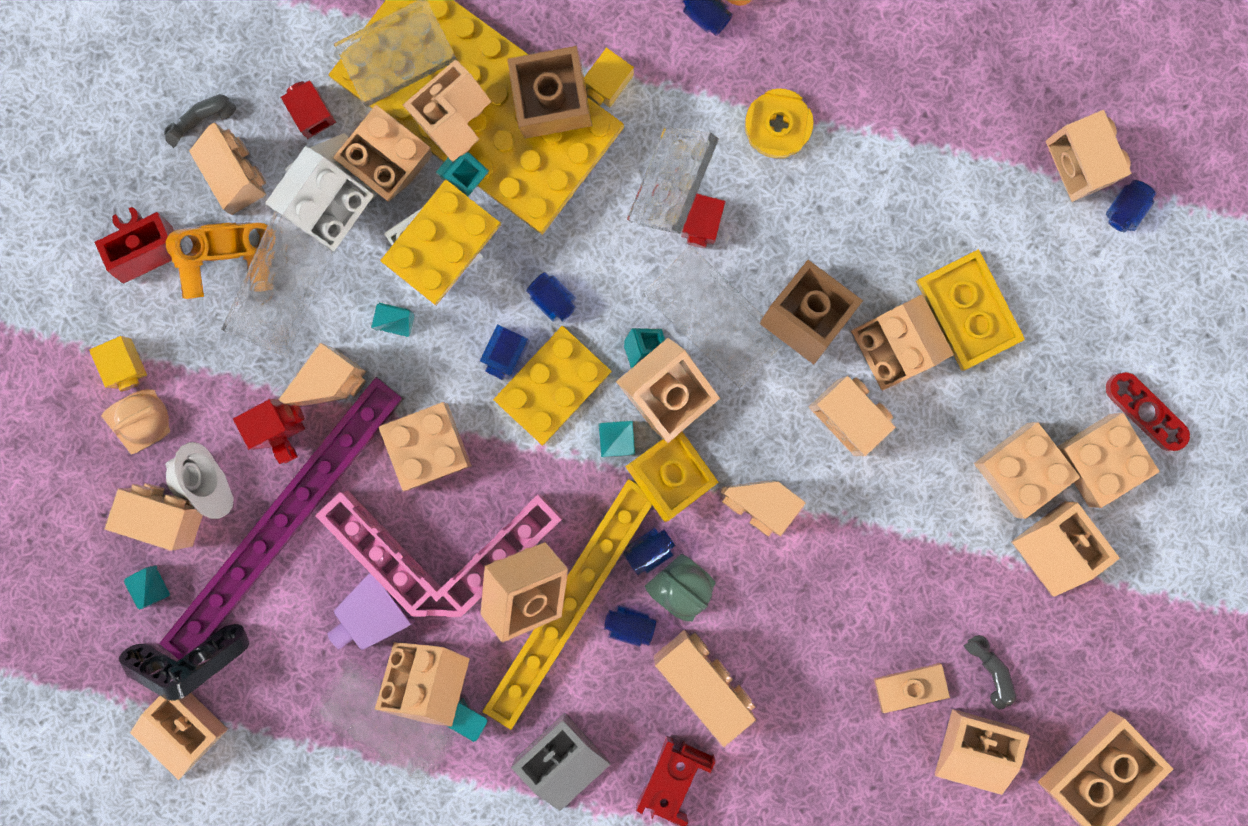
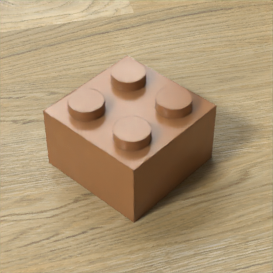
[507,46,592,139]
[759,260,863,365]

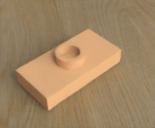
[874,663,950,713]

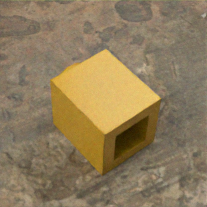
[584,47,634,108]
[89,336,147,392]

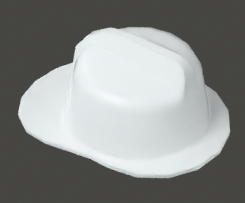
[165,442,234,519]

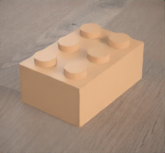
[654,630,756,747]
[1038,711,1173,826]

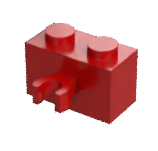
[94,207,185,284]
[233,399,305,464]

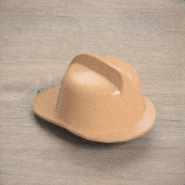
[101,389,170,454]

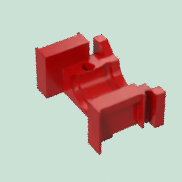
[636,736,716,826]

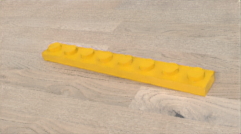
[482,479,652,730]

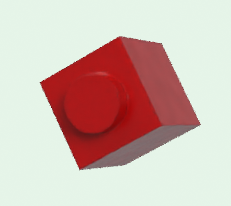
[280,80,337,139]
[681,192,726,248]

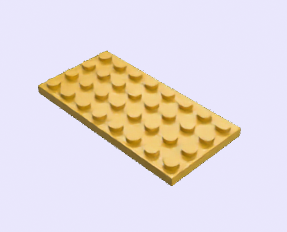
[328,0,624,235]

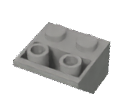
[511,713,611,811]

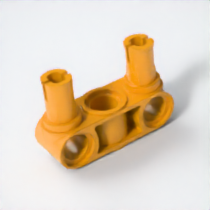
[166,222,275,299]

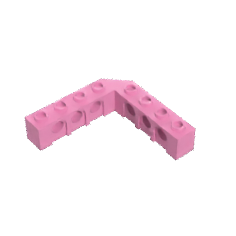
[315,490,563,617]

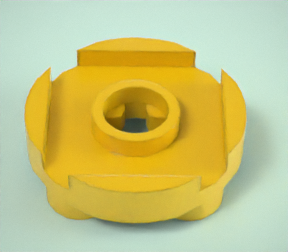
[745,88,814,159]

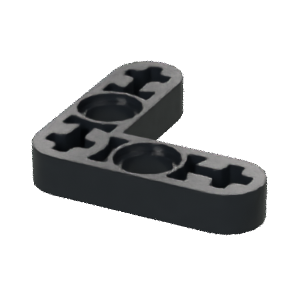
[119,624,249,701]

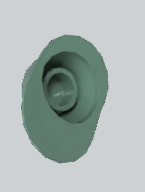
[645,553,716,622]

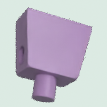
[327,573,416,650]

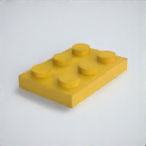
[380,179,501,306]
[916,249,1025,371]
[493,325,612,446]

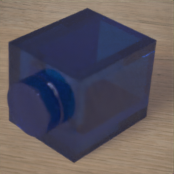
[480,324,530,380]

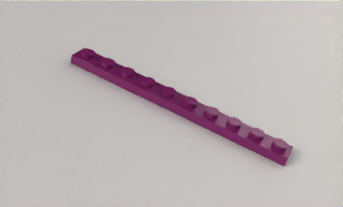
[159,377,404,660]

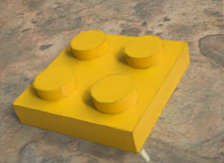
[625,431,719,522]

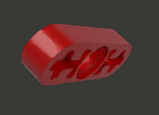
[1106,372,1190,451]

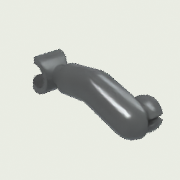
[164,94,236,148]
[964,635,1017,709]

